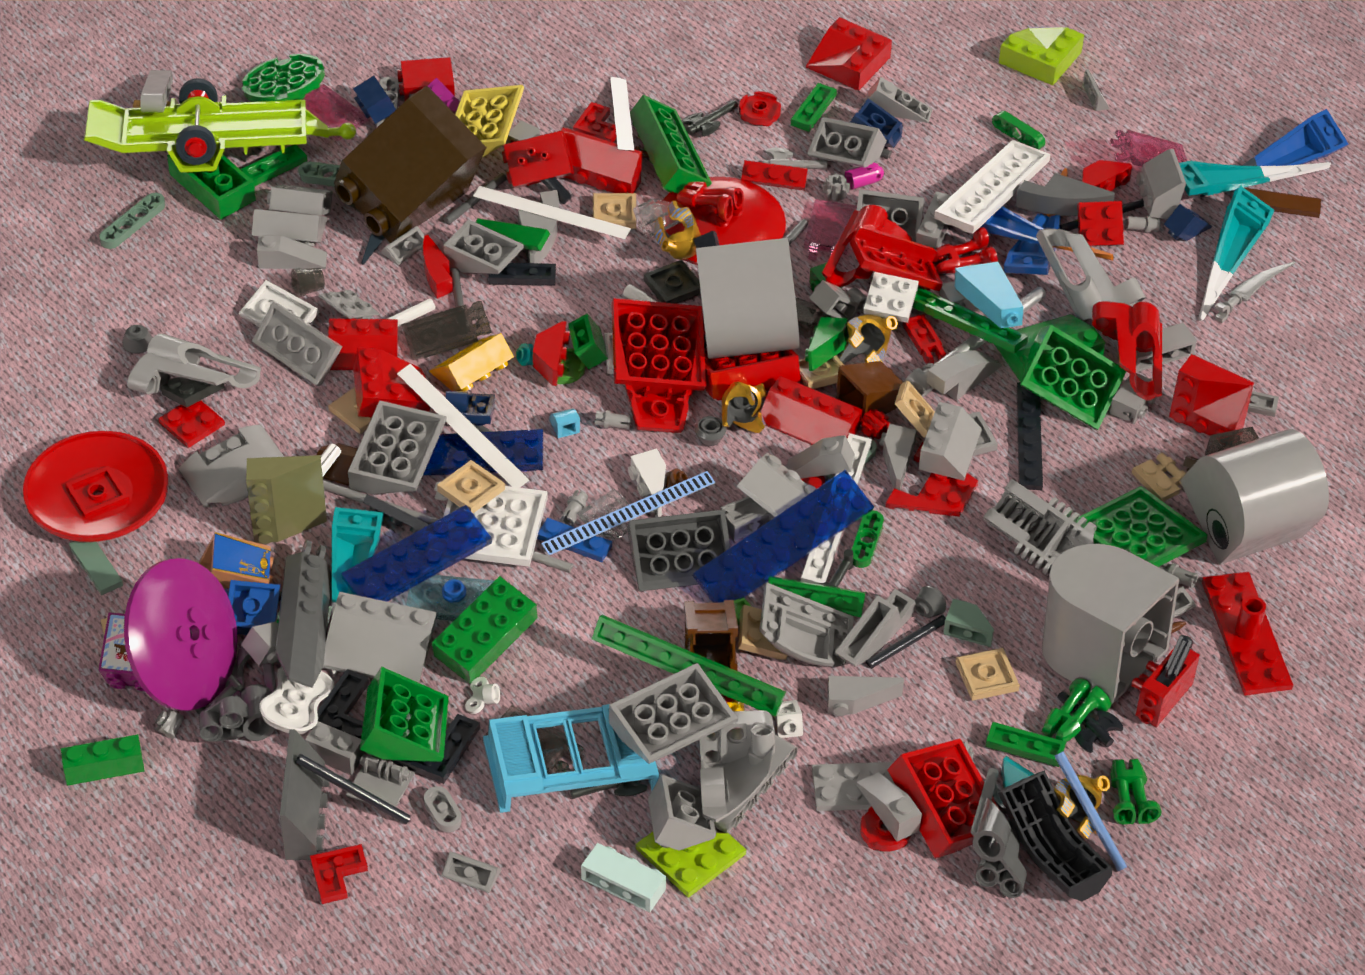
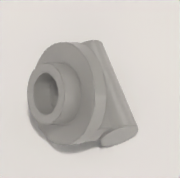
[155,709,184,739]

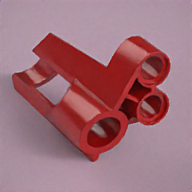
[1092,301,1162,401]

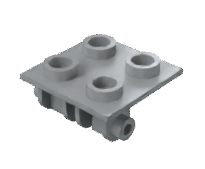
[318,290,380,319]
[346,754,415,807]

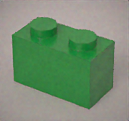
[568,313,608,369]

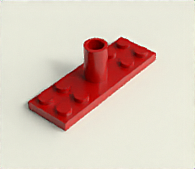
[1202,572,1293,696]

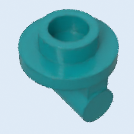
[516,343,534,366]

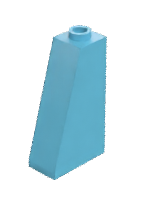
[954,262,1023,329]

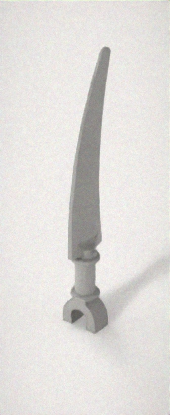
[1215,262,1296,323]

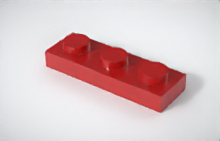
[741,160,808,191]

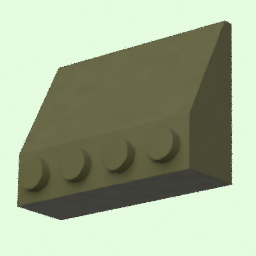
[246,455,327,544]

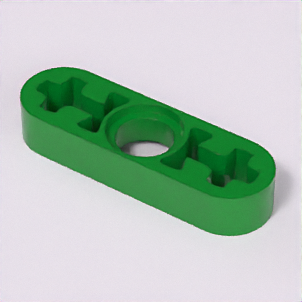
[992,110,1045,150]
[851,510,884,568]

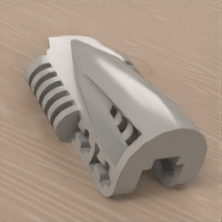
[983,479,1097,577]

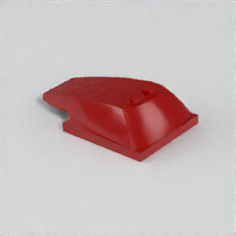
[611,298,706,433]

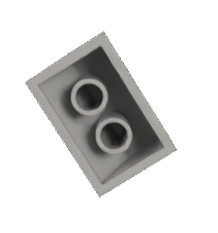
[807,117,887,168]
[1136,149,1186,219]
[857,189,925,241]
[252,209,328,246]
[919,402,982,481]
[737,453,823,531]
[648,774,716,851]

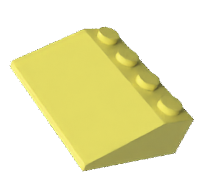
[455,85,524,158]

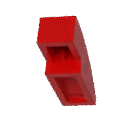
[423,235,453,299]

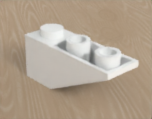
[628,449,666,517]

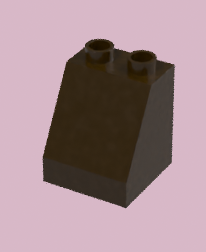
[334,86,487,243]

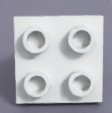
[864,272,919,330]

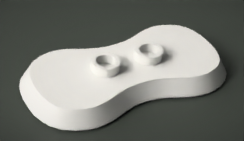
[260,666,334,734]

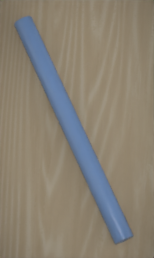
[1054,751,1127,872]

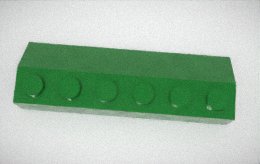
[630,95,712,194]

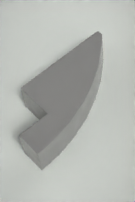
[518,190,559,263]
[926,350,1002,401]
[835,589,916,667]

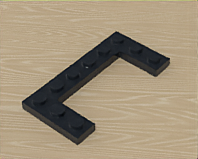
[311,669,480,784]

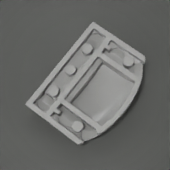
[178,425,284,507]
[760,583,854,667]

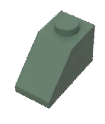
[943,598,994,647]

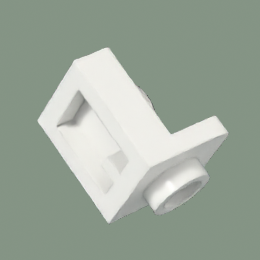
[774,700,803,738]

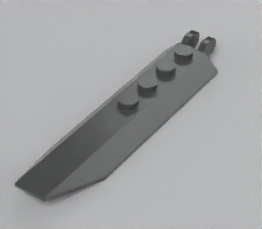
[275,540,332,688]

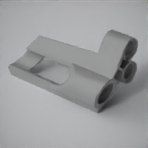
[1036,229,1146,320]
[127,333,261,395]

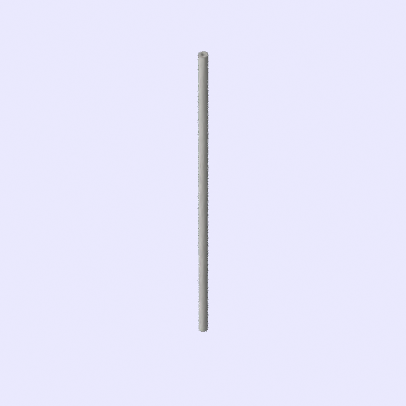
[323,480,573,573]

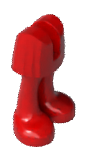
[677,182,744,221]
[933,227,998,275]

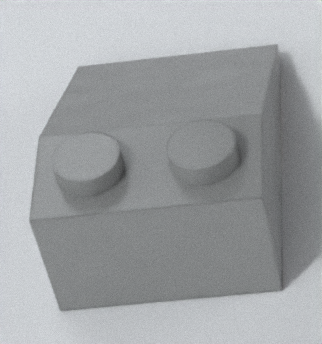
[443,219,524,274]

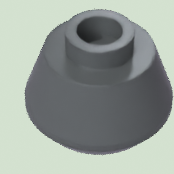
[122,325,153,354]
[695,416,726,446]
[915,586,946,618]

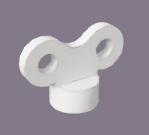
[465,677,500,714]

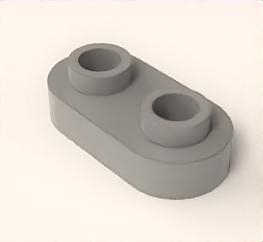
[424,786,462,832]

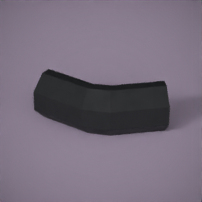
[998,770,1112,902]

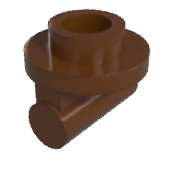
[665,468,688,489]

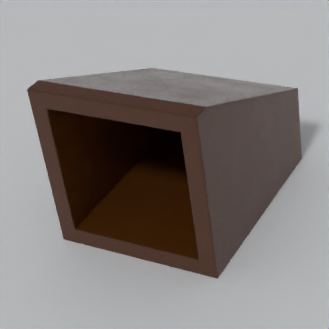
[836,361,904,418]

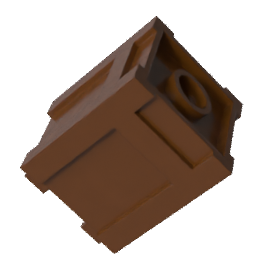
[684,600,738,671]

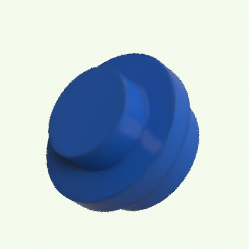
[442,579,466,603]

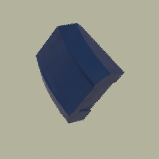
[850,98,903,148]

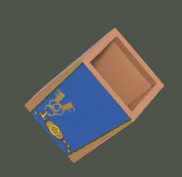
[199,532,273,590]

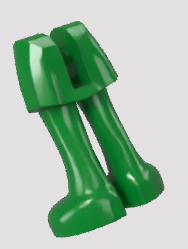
[1042,678,1111,743]
[1111,759,1162,825]

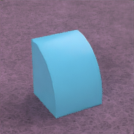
[549,408,580,438]

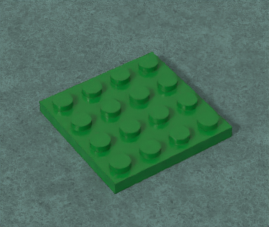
[1076,486,1208,567]

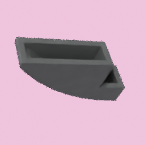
[1016,173,1115,216]

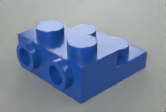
[225,580,280,635]

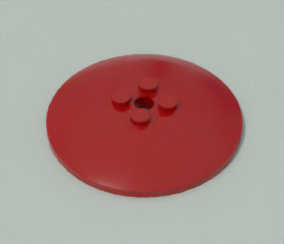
[656,176,786,265]
[23,431,169,542]

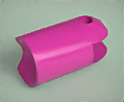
[845,162,884,190]

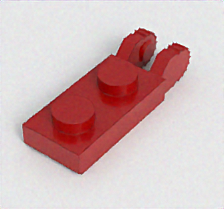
[902,314,946,364]

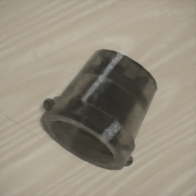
[291,267,325,297]

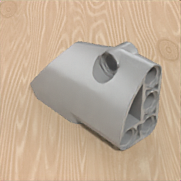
[700,710,775,822]

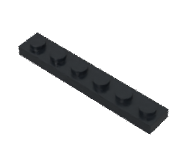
[1016,382,1043,491]

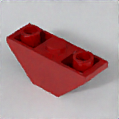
[1081,160,1132,192]
[533,321,570,386]

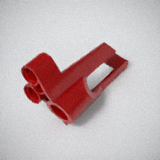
[822,205,912,287]

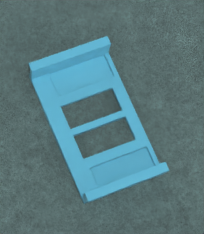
[483,704,659,813]

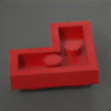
[573,102,617,142]
[310,844,368,904]

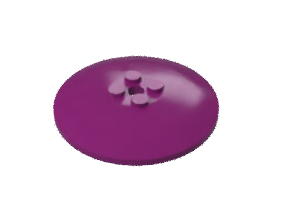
[124,558,238,711]

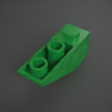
[805,317,849,371]

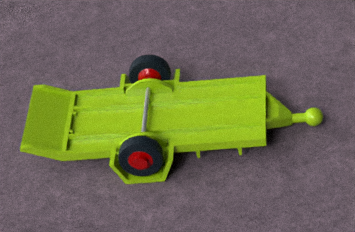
[84,78,356,172]

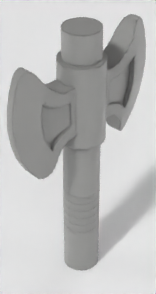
[763,148,827,169]

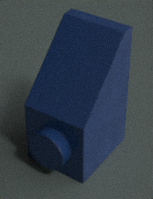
[1164,204,1212,241]

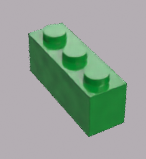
[60,734,145,786]

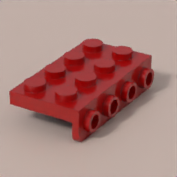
[850,226,943,291]

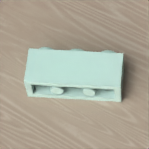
[581,843,666,913]

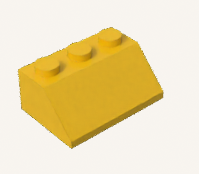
[429,333,514,391]

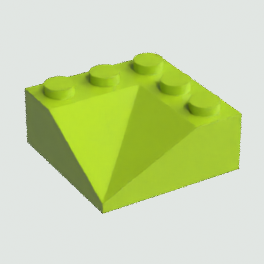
[999,27,1084,86]

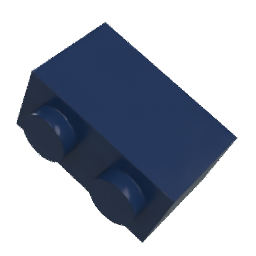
[353,75,396,124]

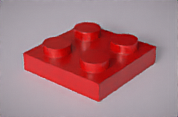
[1077,201,1124,246]
[158,400,225,448]

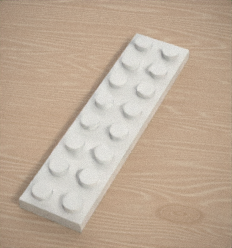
[934,140,1051,234]

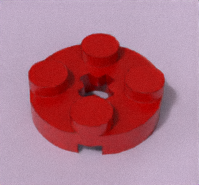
[739,91,781,127]
[860,806,911,852]

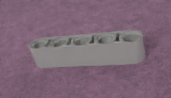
[140,70,173,113]
[714,735,798,834]

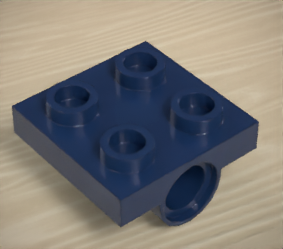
[446,391,495,426]

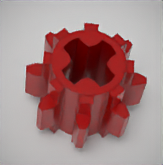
[860,409,890,440]

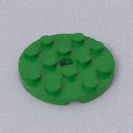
[242,54,325,102]

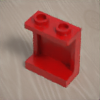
[397,57,455,101]

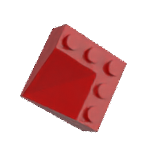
[806,17,892,91]
[353,347,431,418]
[1169,354,1254,446]

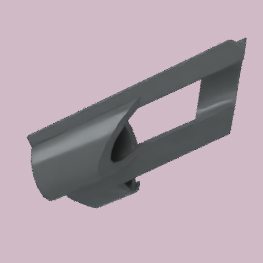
[199,645,276,742]
[970,768,1027,898]

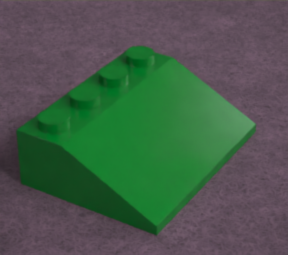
[995,314,1105,382]
[1020,325,1127,430]
[360,666,449,762]

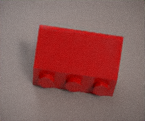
[328,318,398,370]

